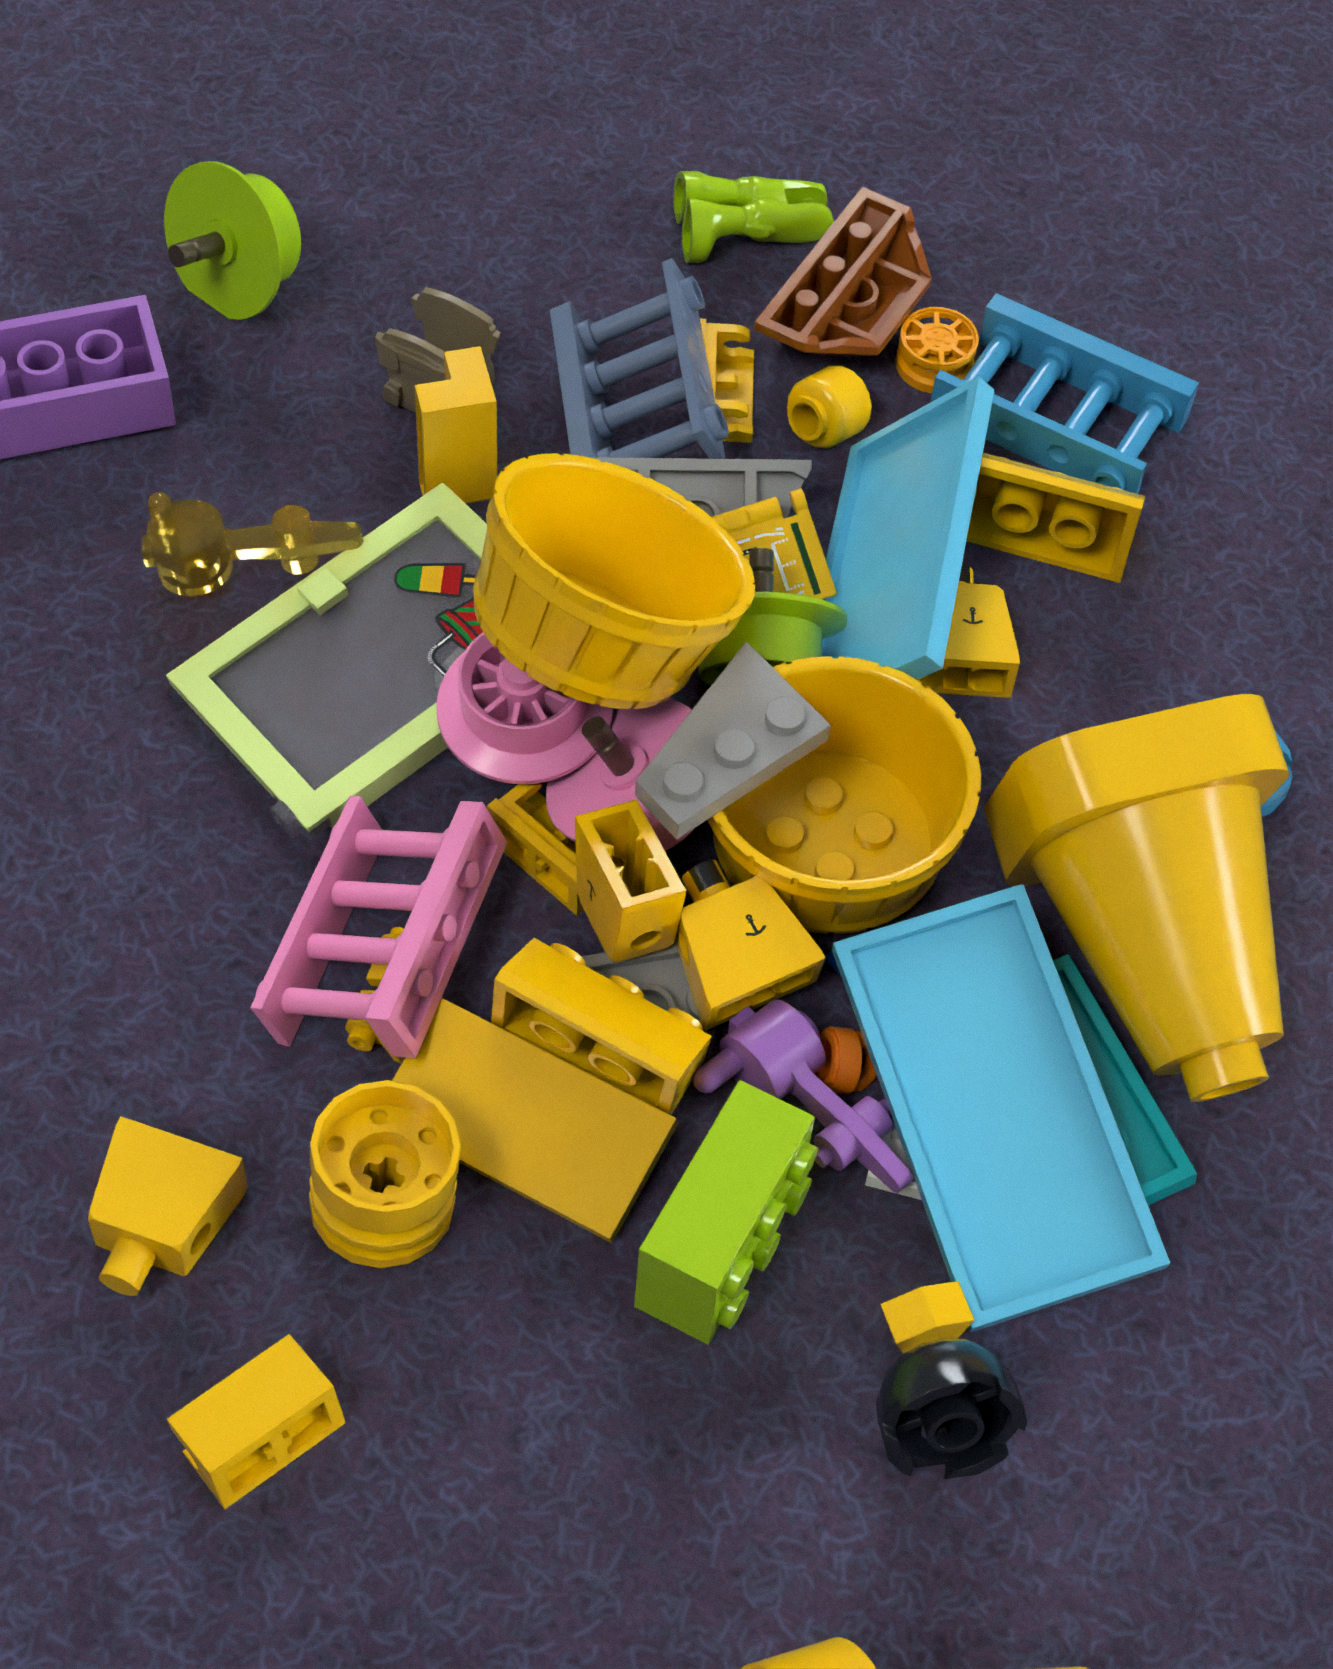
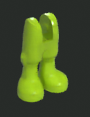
[673,171,834,263]

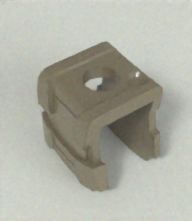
[375,287,501,413]

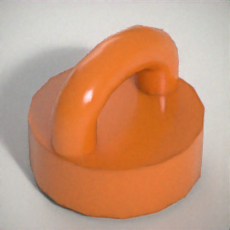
[814,1026,877,1095]

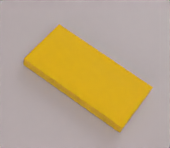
[392,998,678,1243]

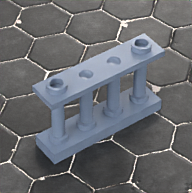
[550,258,729,459]

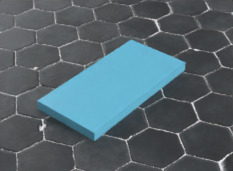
[822,376,994,680]
[832,884,1170,1332]

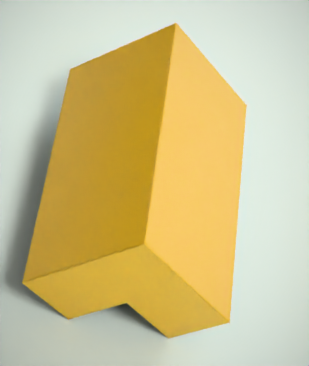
[414,346,497,503]

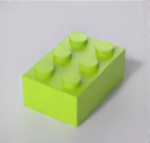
[634,1080,818,1345]

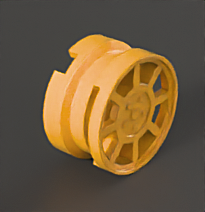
[896,307,979,393]

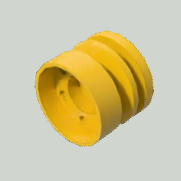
[309,1080,461,1269]

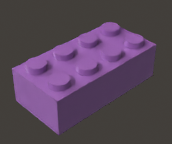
[0,295,176,459]

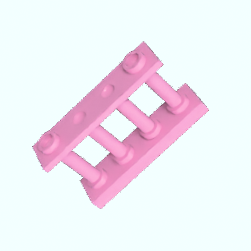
[250,796,508,1058]

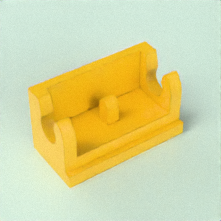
[700,318,754,443]
[487,783,622,916]
[167,1334,346,1510]

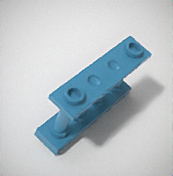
[931,293,1199,494]

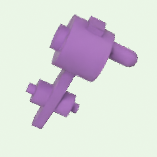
[693,999,913,1193]

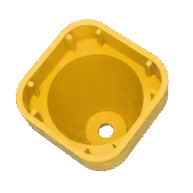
[984,694,1290,1102]

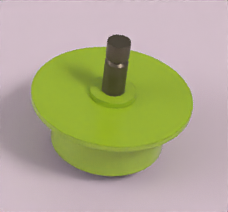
[164,161,301,320]
[698,548,847,685]

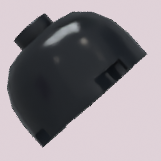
[876,1339,1027,1479]

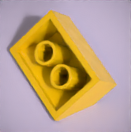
[966,453,1145,583]
[491,938,712,1116]

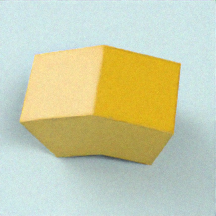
[880,1281,974,1354]

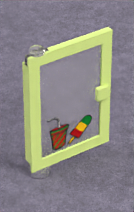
[166,482,487,839]

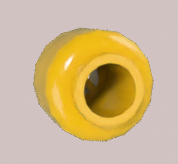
[787,366,872,448]

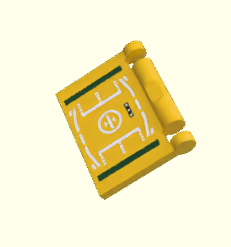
[712,488,837,600]

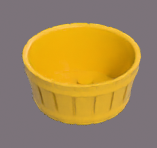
[473,453,755,709]
[708,656,981,934]

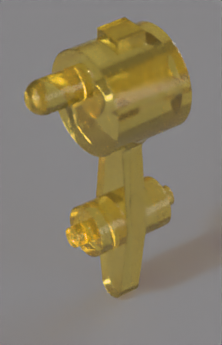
[141,492,364,596]

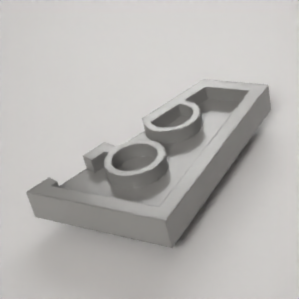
[635,642,831,840]

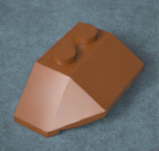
[754,187,932,357]

